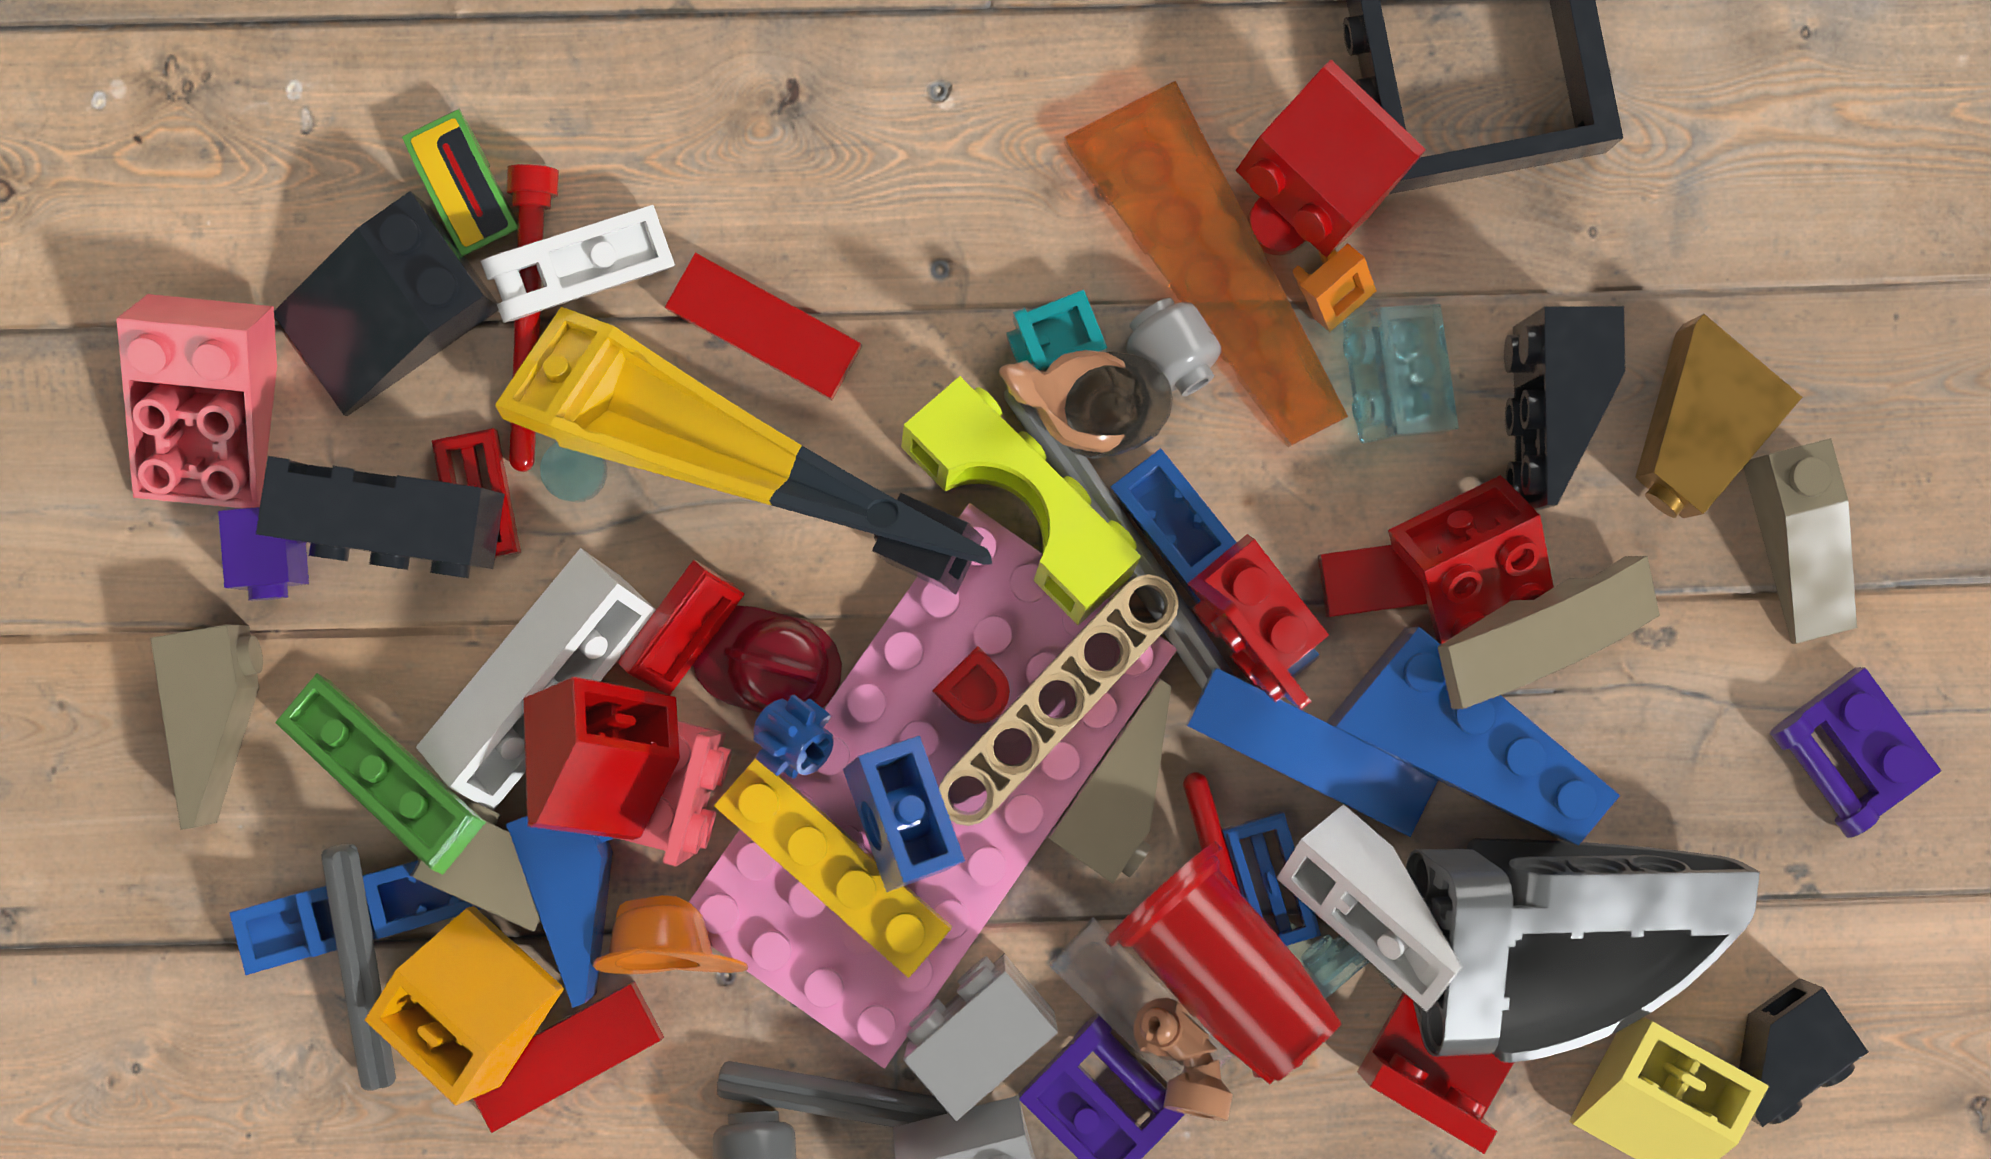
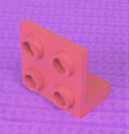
[617,720,732,866]

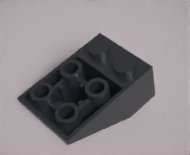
[1504,306,1625,511]

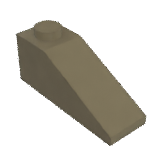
[1743,438,1857,644]
[150,625,263,830]
[1048,679,1171,884]

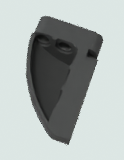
[1406,838,1760,1063]

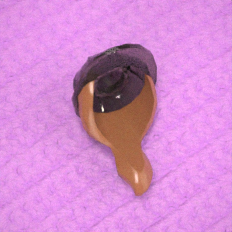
[999,350,1173,459]

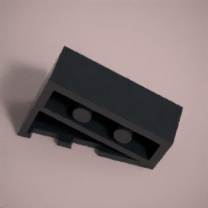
[256,456,505,579]

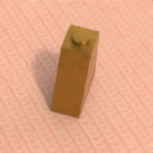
[1635,314,1803,519]

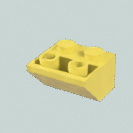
[1569,1017,1769,1159]

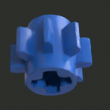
[753,695,834,779]

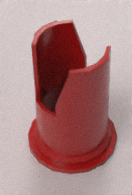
[1104,841,1342,1085]

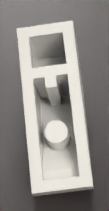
[1276,804,1462,1012]

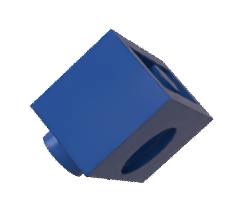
[843,735,965,892]

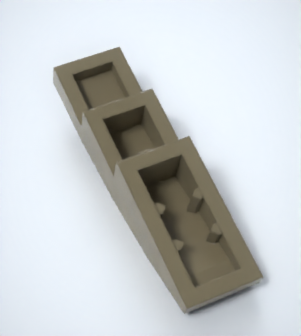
[1438,556,1660,709]

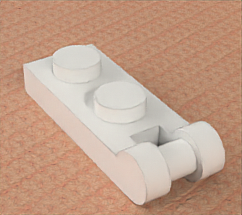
[481,205,675,323]

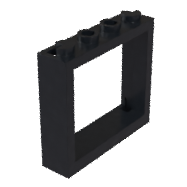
[1343,0,1623,195]

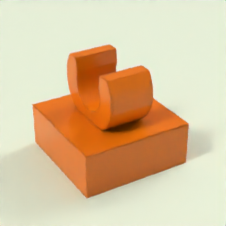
[1292,243,1377,332]

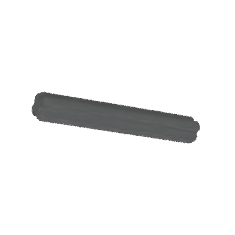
[321,844,396,1091]
[717,1061,949,1127]

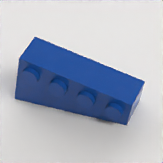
[1326,627,1620,846]

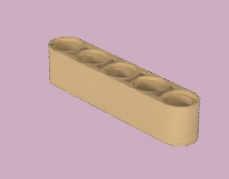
[939,574,1179,826]

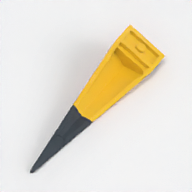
[495,307,993,565]

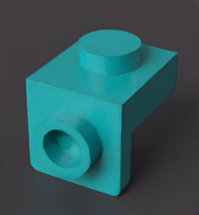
[1006,289,1107,371]

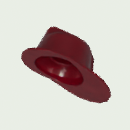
[693,605,842,713]

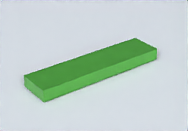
[275,673,486,875]

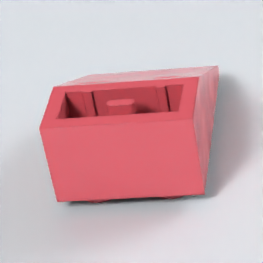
[116,294,277,509]

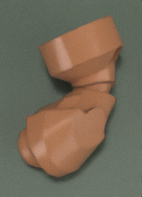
[1134,997,1233,1122]

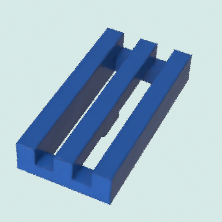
[1222,811,1321,946]

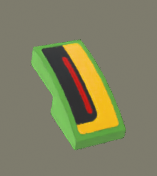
[402,108,518,256]

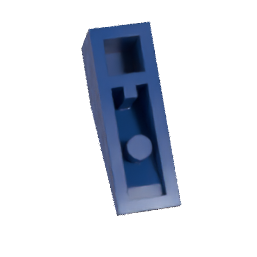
[506,816,614,1008]

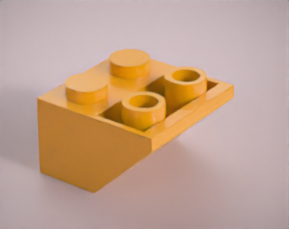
[364,906,564,1106]

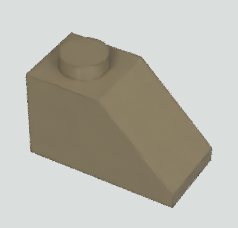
[411,799,540,932]

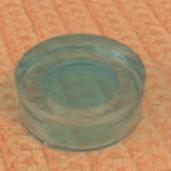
[540,442,607,503]

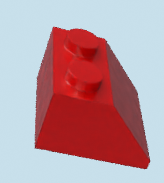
[1235,60,1426,258]

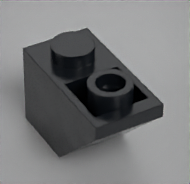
[1739,978,1869,1127]

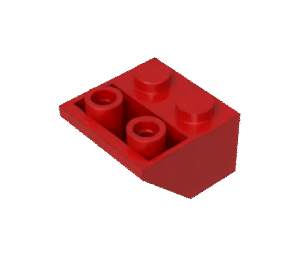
[523,676,680,840]

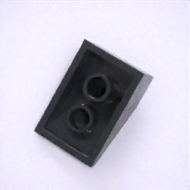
[274,191,499,416]

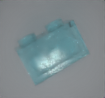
[1342,304,1459,443]

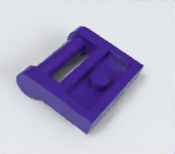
[1770,667,1942,838]
[1018,1013,1184,1159]

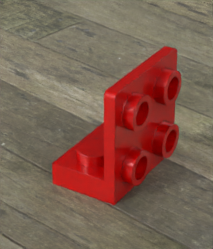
[1388,475,1554,644]
[1187,534,1329,710]
[1357,991,1515,1154]

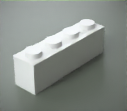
[416,548,656,811]

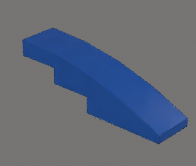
[1110,448,1319,678]
[1186,667,1438,837]
[229,860,482,975]

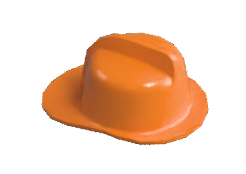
[593,895,748,974]

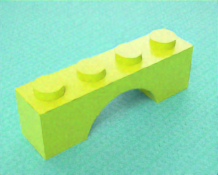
[901,376,1141,625]

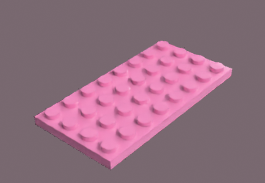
[689,503,1177,1069]

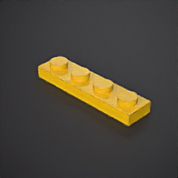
[714,758,952,978]

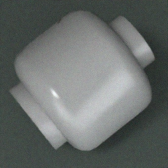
[1126,298,1221,397]

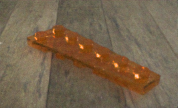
[1064,81,1348,448]

